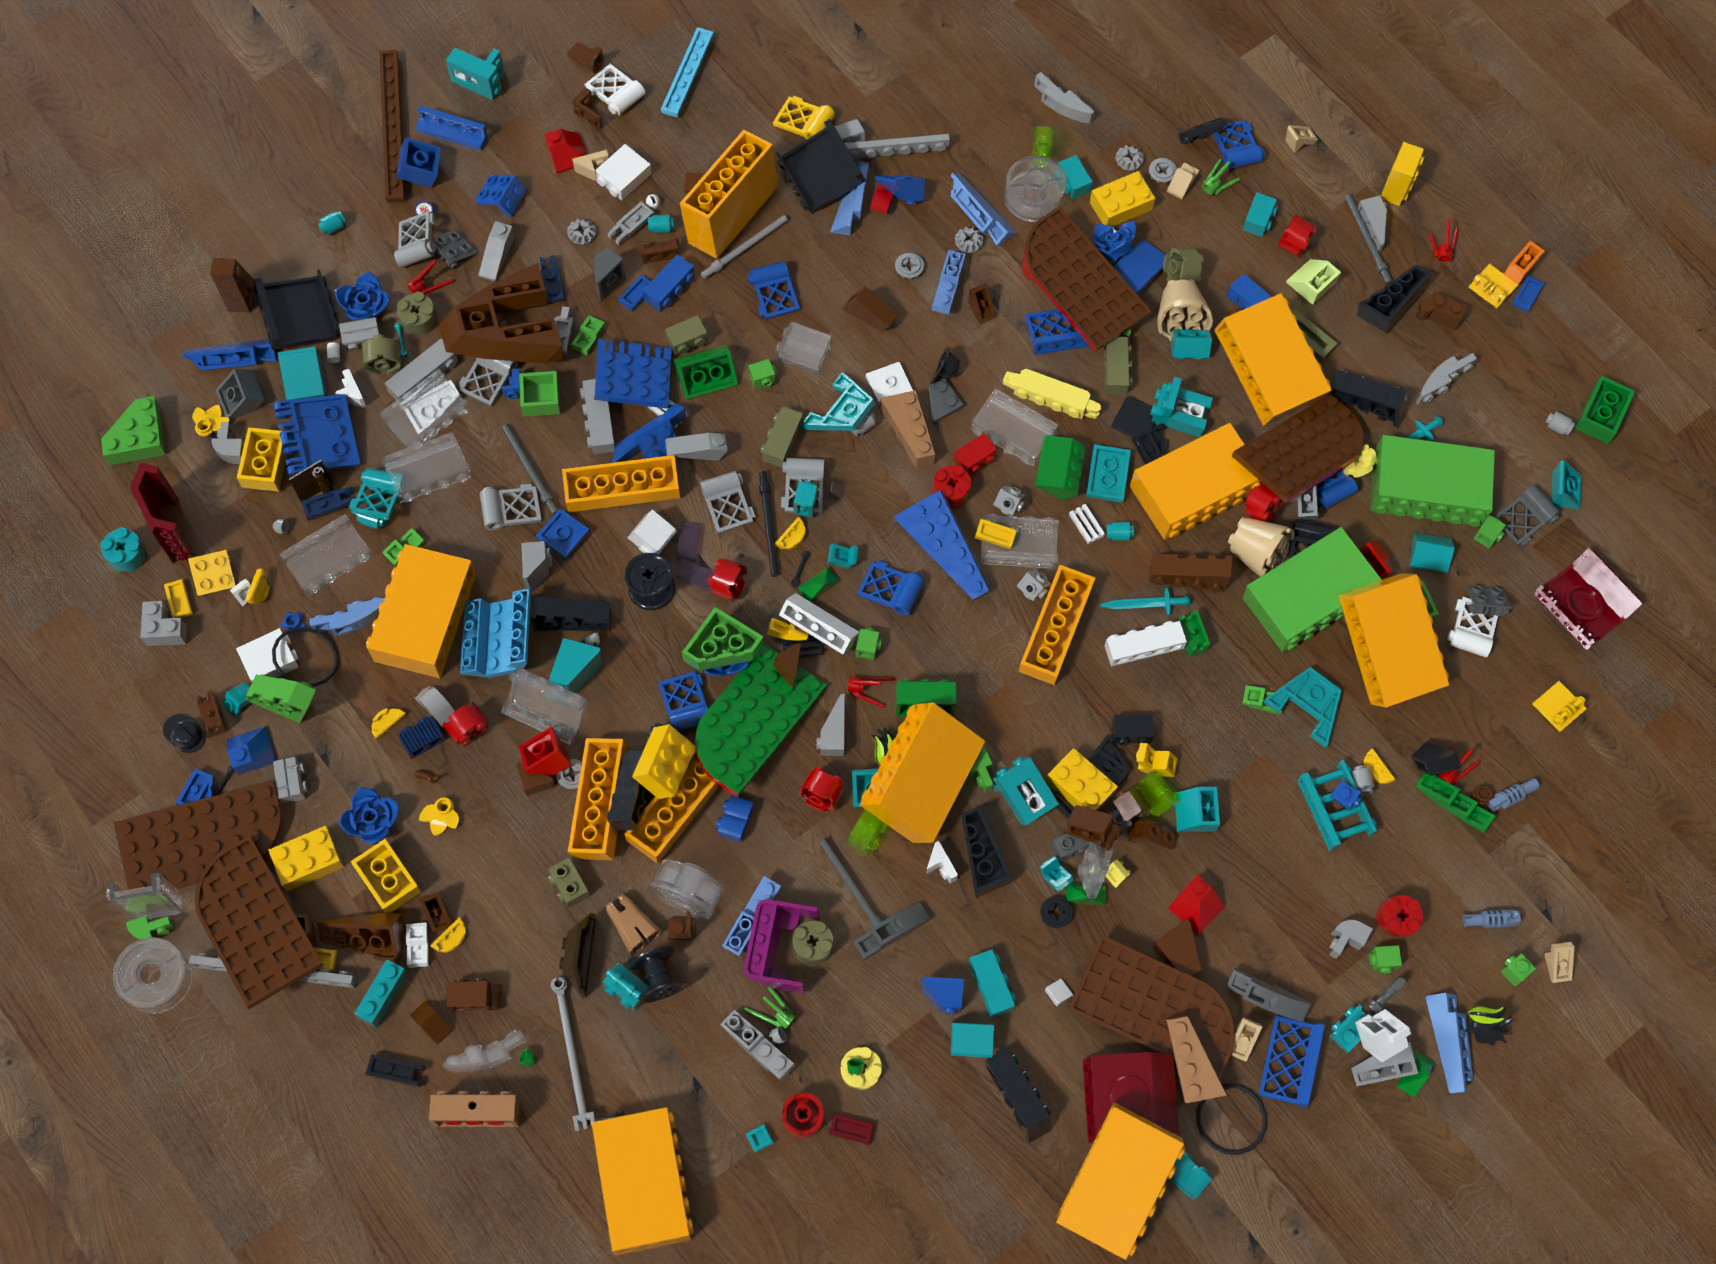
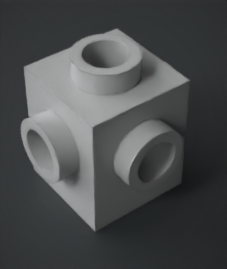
[993,485,1025,515]
[1017,569,1051,601]

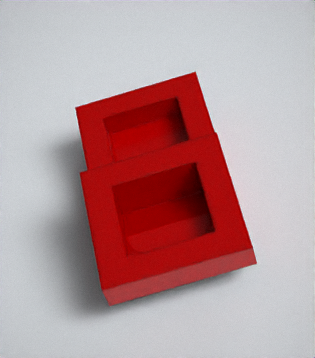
[870,183,894,214]

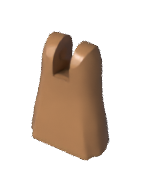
[606,893,662,955]

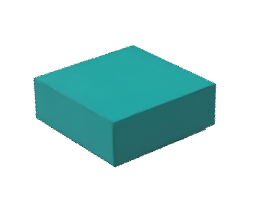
[746,1124,774,1153]

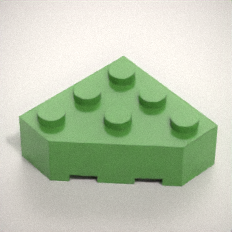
[101,396,166,465]
[682,607,764,671]
[244,674,316,723]

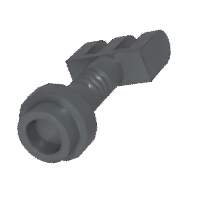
[1367,978,1406,1015]

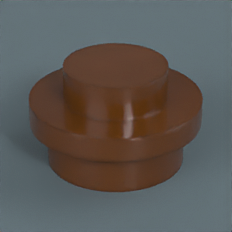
[1472,786,1493,805]

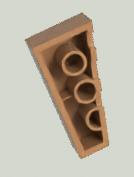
[879,390,935,468]
[1166,1016,1226,1104]

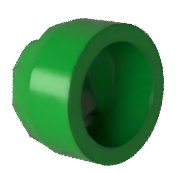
[519,1048,537,1066]
[847,1058,864,1076]

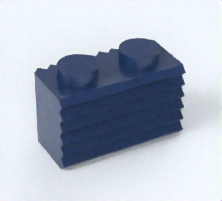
[397,716,446,759]

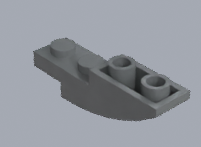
[853,902,931,961]
[1226,968,1312,1022]

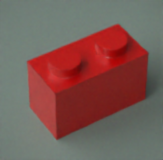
[953,433,997,475]

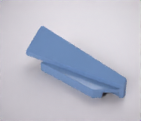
[831,161,870,236]
[951,173,1017,246]
[1426,993,1473,1094]

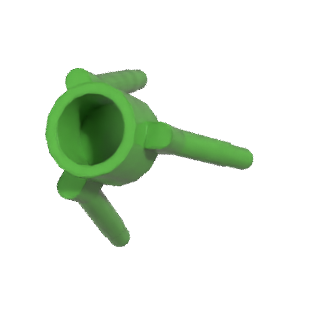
[1202,159,1240,195]
[744,987,796,1029]

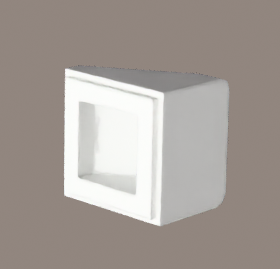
[1045,979,1073,1007]

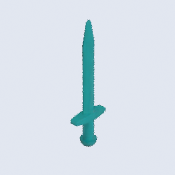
[1406,416,1443,441]
[1100,588,1191,616]

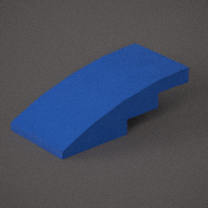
[1113,239,1165,295]

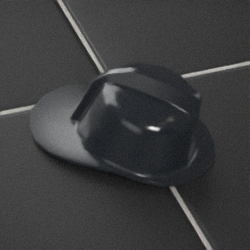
[929,346,960,384]
[163,714,206,753]

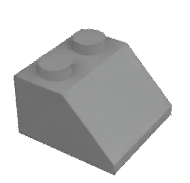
[521,541,552,593]

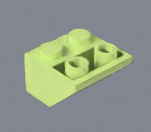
[1286,259,1341,305]

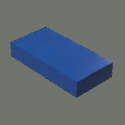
[618,275,651,312]
[1511,275,1544,313]

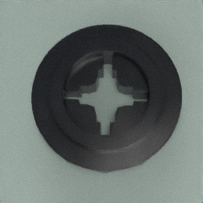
[1040,897,1072,929]

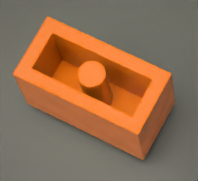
[1504,241,1545,285]

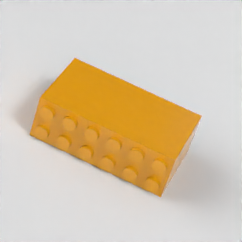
[680,130,779,259]
[1214,293,1331,426]
[1130,423,1262,540]
[366,544,476,678]
[1338,573,1449,707]
[860,702,985,843]
[1056,1102,1185,1260]
[592,1107,694,1256]

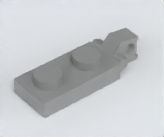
[554,306,573,356]

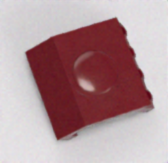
[130,462,196,563]
[1534,547,1645,650]
[1082,1052,1180,1143]

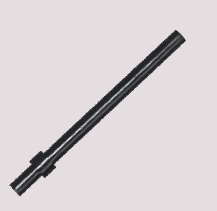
[759,471,779,577]

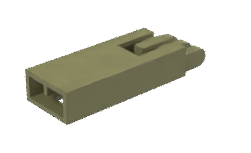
[1289,307,1338,363]

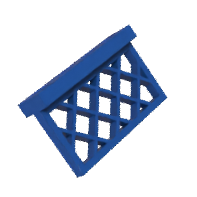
[1025,309,1090,355]
[1258,1015,1325,1109]

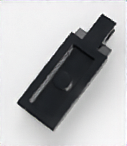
[1178,117,1227,144]

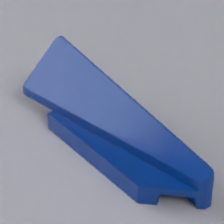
[182,339,277,370]
[611,403,686,463]

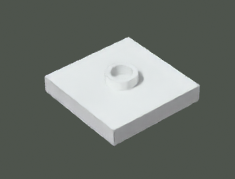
[865,362,913,404]

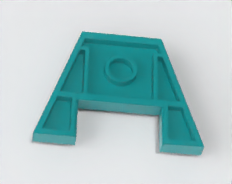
[800,372,876,431]
[1262,667,1341,748]

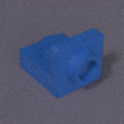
[502,368,521,399]
[1330,781,1363,811]

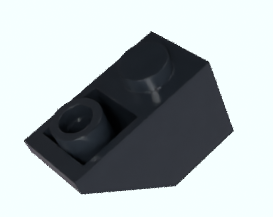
[1411,741,1461,776]

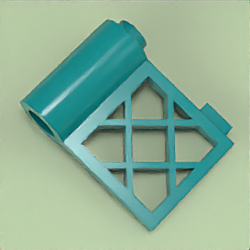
[349,468,406,520]

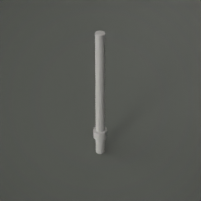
[700,215,788,279]

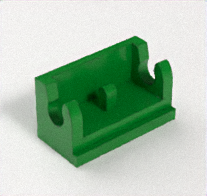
[1177,610,1211,657]

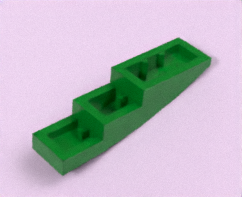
[1415,773,1495,834]

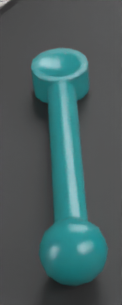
[394,323,408,357]

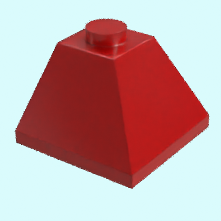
[544,129,587,174]
[1359,541,1392,580]
[519,726,571,775]
[1168,875,1224,936]

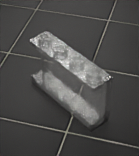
[380,369,469,452]
[971,389,1058,466]
[382,432,470,503]
[280,514,372,596]
[981,514,1059,569]
[501,667,588,745]
[106,873,183,920]

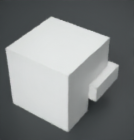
[627,510,677,554]
[1355,1009,1411,1063]

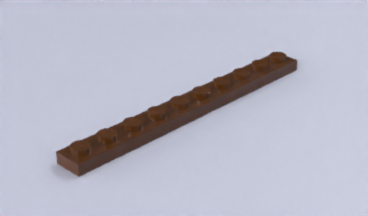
[379,50,405,202]

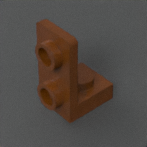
[567,42,604,73]
[572,87,602,129]
[1128,819,1176,850]
[667,911,696,941]

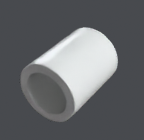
[327,342,341,363]

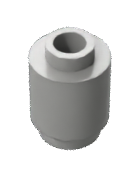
[852,411,876,436]
[1545,411,1575,436]
[1352,765,1374,796]

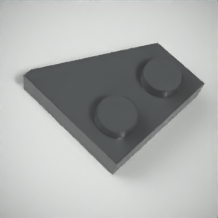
[928,378,963,424]

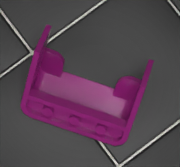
[744,899,820,994]

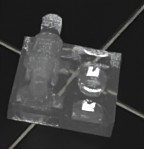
[1078,842,1114,899]

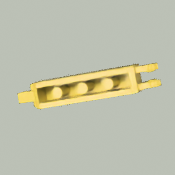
[1003,369,1101,419]

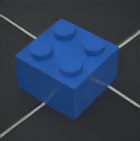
[397,137,440,188]

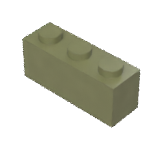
[1104,337,1132,394]
[760,406,803,468]

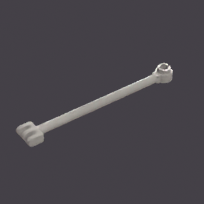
[551,977,596,1132]

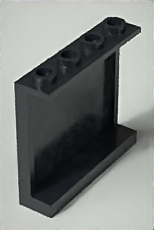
[776,119,866,214]
[254,269,340,350]

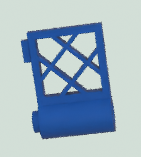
[1212,120,1265,170]
[747,260,800,320]
[1317,469,1358,509]
[857,560,925,615]
[658,671,710,732]

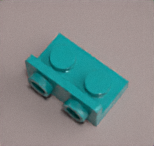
[1329,1004,1367,1054]

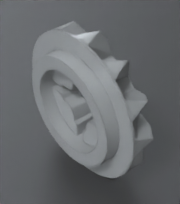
[1116,145,1143,171]
[1149,158,1177,184]
[567,218,596,244]
[955,226,983,253]
[895,253,924,280]
[556,759,582,790]

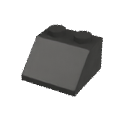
[594,247,625,301]
[216,368,265,420]

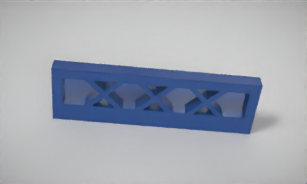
[415,105,488,151]

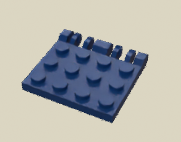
[594,338,672,409]
[273,394,361,476]

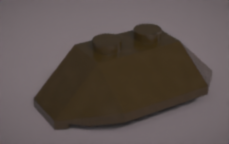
[559,913,596,998]

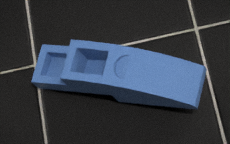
[932,250,966,314]
[309,597,385,636]
[722,876,782,956]

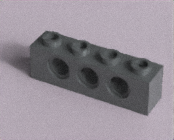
[1050,809,1132,864]

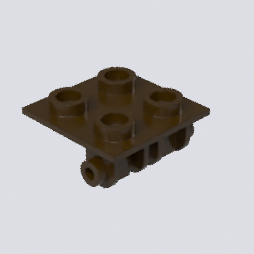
[288,460,334,502]

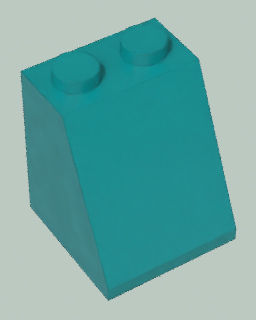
[278,347,327,400]
[549,638,604,699]

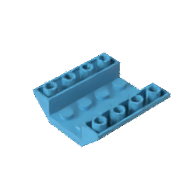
[460,588,531,678]

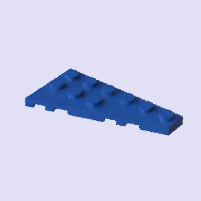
[893,490,991,600]

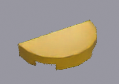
[775,516,806,549]
[245,569,270,604]
[372,708,407,740]
[1363,748,1396,784]
[430,917,466,953]

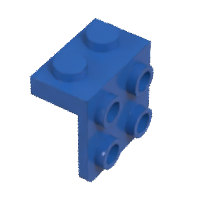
[476,175,527,217]

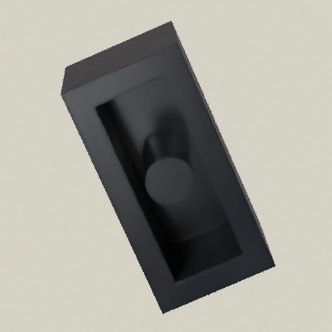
[1112,715,1154,746]

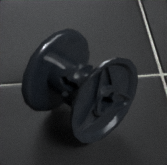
[625,553,675,610]
[627,947,687,1004]

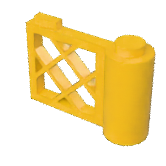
[773,96,835,139]

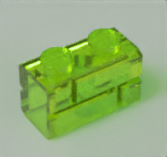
[1032,126,1053,165]
[1134,771,1180,817]
[847,809,888,854]

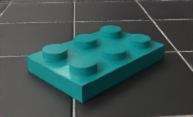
[1086,444,1131,503]

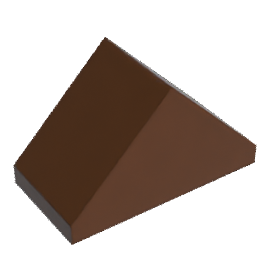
[968,283,996,324]
[773,643,801,686]
[517,762,555,796]
[419,891,452,933]
[410,1001,453,1045]

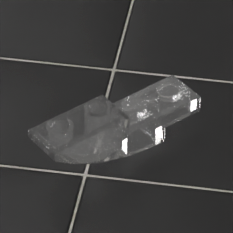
[442,1030,526,1073]

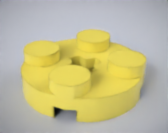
[1342,444,1378,477]
[841,1047,882,1090]

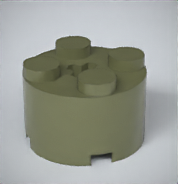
[1163,248,1204,282]
[397,292,437,336]
[362,335,401,374]
[793,921,833,966]

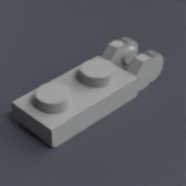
[608,202,655,246]

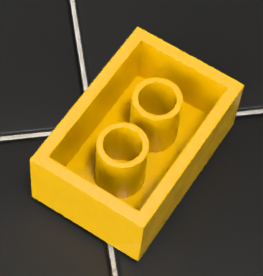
[1381,142,1424,206]
[1089,171,1155,227]
[237,427,289,492]
[632,724,696,799]
[1045,748,1118,811]
[268,826,344,892]
[351,839,421,913]

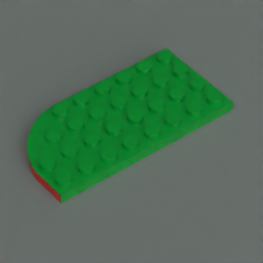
[695,644,827,798]

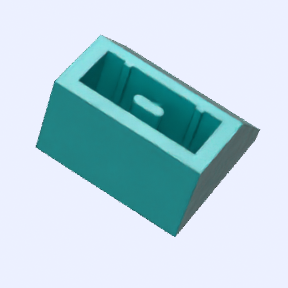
[1174,787,1220,832]

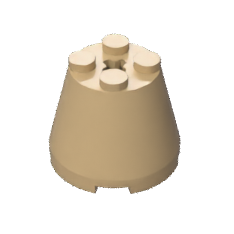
[1157,280,1213,341]
[1228,517,1294,577]

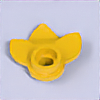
[192,405,230,437]
[419,797,459,836]

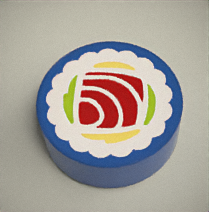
[415,202,434,221]

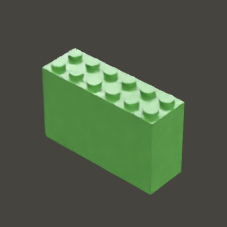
[1370,435,1495,527]
[1243,527,1381,653]

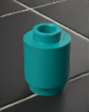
[318,211,346,235]
[648,215,674,233]
[357,506,387,530]
[1107,522,1134,541]

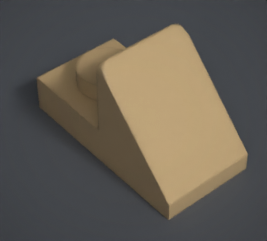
[1285,125,1318,153]
[572,150,609,181]
[1167,163,1199,199]
[1545,942,1574,983]
[1231,1017,1262,1062]

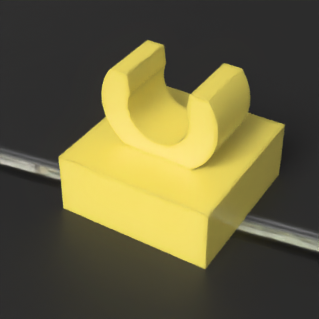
[1103,860,1131,888]

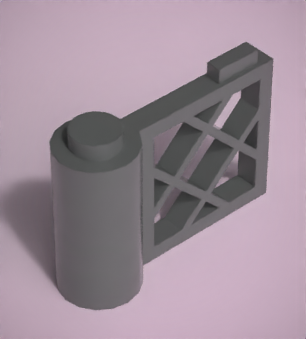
[1494,485,1560,547]

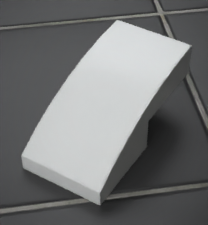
[406,922,429,968]

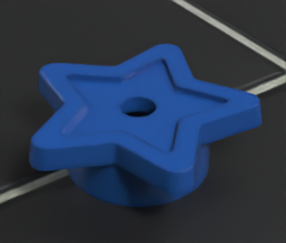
[280,612,305,635]

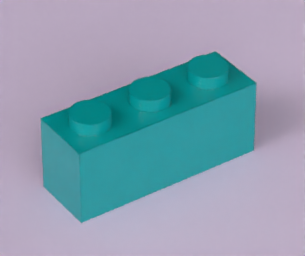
[968,950,1016,1018]
[354,960,408,1028]

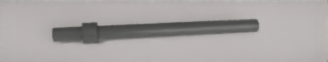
[1344,194,1392,285]
[502,424,558,515]
[819,838,882,927]

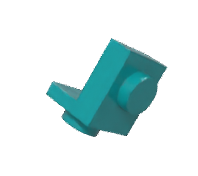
[828,544,859,569]
[223,682,251,716]
[1040,856,1074,892]

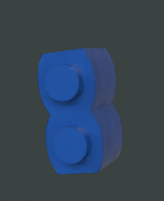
[716,795,754,843]

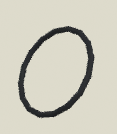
[272,627,338,687]
[1197,1083,1267,1155]

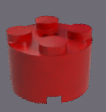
[1277,215,1317,258]
[933,465,971,509]
[1243,481,1284,523]
[708,558,748,602]
[443,702,489,747]
[798,767,844,812]
[1376,895,1423,937]
[782,1093,824,1139]

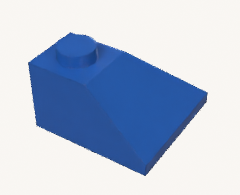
[875,175,925,204]
[227,726,276,775]
[920,977,964,1015]

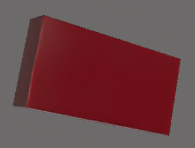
[829,1113,874,1145]

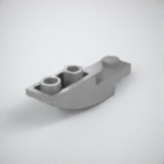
[1034,72,1094,124]
[1416,353,1477,405]
[720,1010,795,1081]

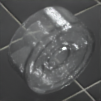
[1004,156,1066,222]
[649,859,724,919]
[113,937,192,1014]

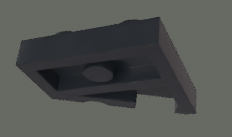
[1131,423,1166,465]
[1088,734,1129,786]

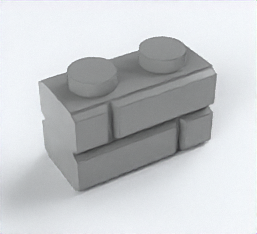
[339,317,380,350]
[273,757,308,804]

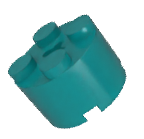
[100,527,146,572]

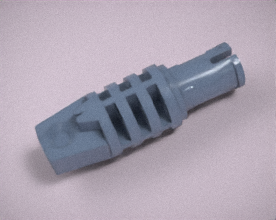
[1488,778,1540,812]
[1462,910,1521,929]

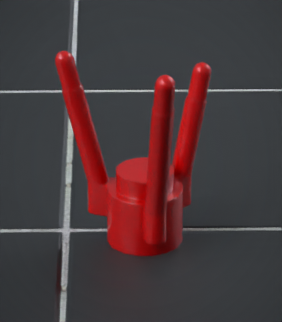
[1429,219,1459,262]
[406,260,454,295]
[847,676,895,708]
[1438,748,1481,786]

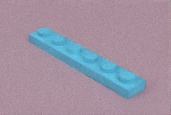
[661,27,714,118]

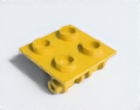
[1468,264,1518,308]
[188,550,236,596]
[1532,681,1587,732]

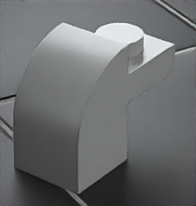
[212,422,244,464]
[415,686,455,727]
[1329,920,1373,959]

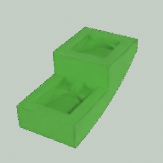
[571,316,605,355]
[382,528,426,566]
[1243,685,1283,715]

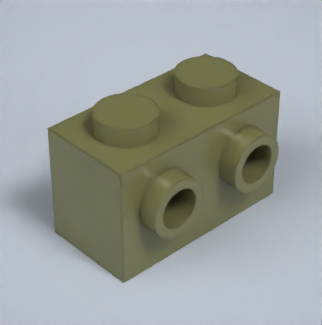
[665,315,708,355]
[547,858,590,908]

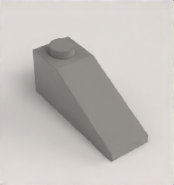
[1358,195,1387,253]
[479,221,515,282]
[665,433,728,461]
[817,694,845,756]
[1352,1042,1418,1086]

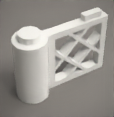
[585,64,646,115]
[1447,597,1498,658]

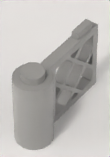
[394,211,436,268]
[458,358,518,407]
[781,458,824,514]
[699,471,755,534]
[479,484,541,531]

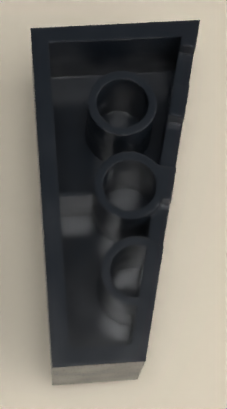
[1357,265,1431,333]
[1329,370,1408,428]
[530,596,611,632]
[607,751,650,830]
[961,806,1012,898]
[985,1048,1051,1143]

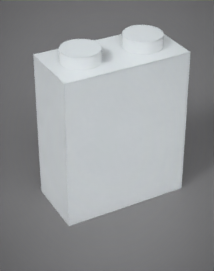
[595,144,652,200]
[236,628,299,682]

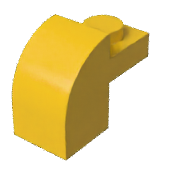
[1136,743,1178,777]

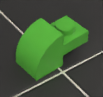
[968,747,993,793]
[126,916,175,944]

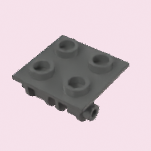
[431,229,478,269]
[1466,585,1512,616]

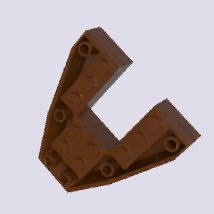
[439,263,563,363]

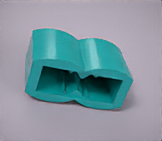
[1168,1151,1212,1201]

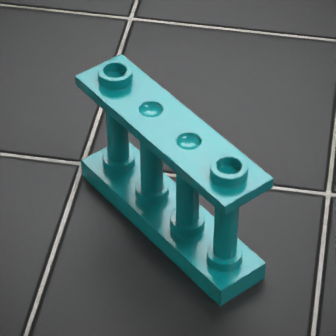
[1297,760,1377,852]

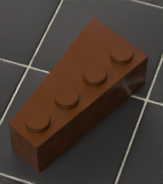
[210,258,254,313]
[1149,554,1232,592]

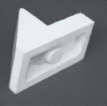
[335,369,366,408]
[926,841,958,884]

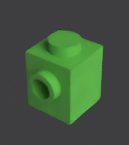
[748,359,777,389]
[1473,515,1505,549]
[855,628,882,660]
[1368,945,1402,974]
[1500,953,1536,986]

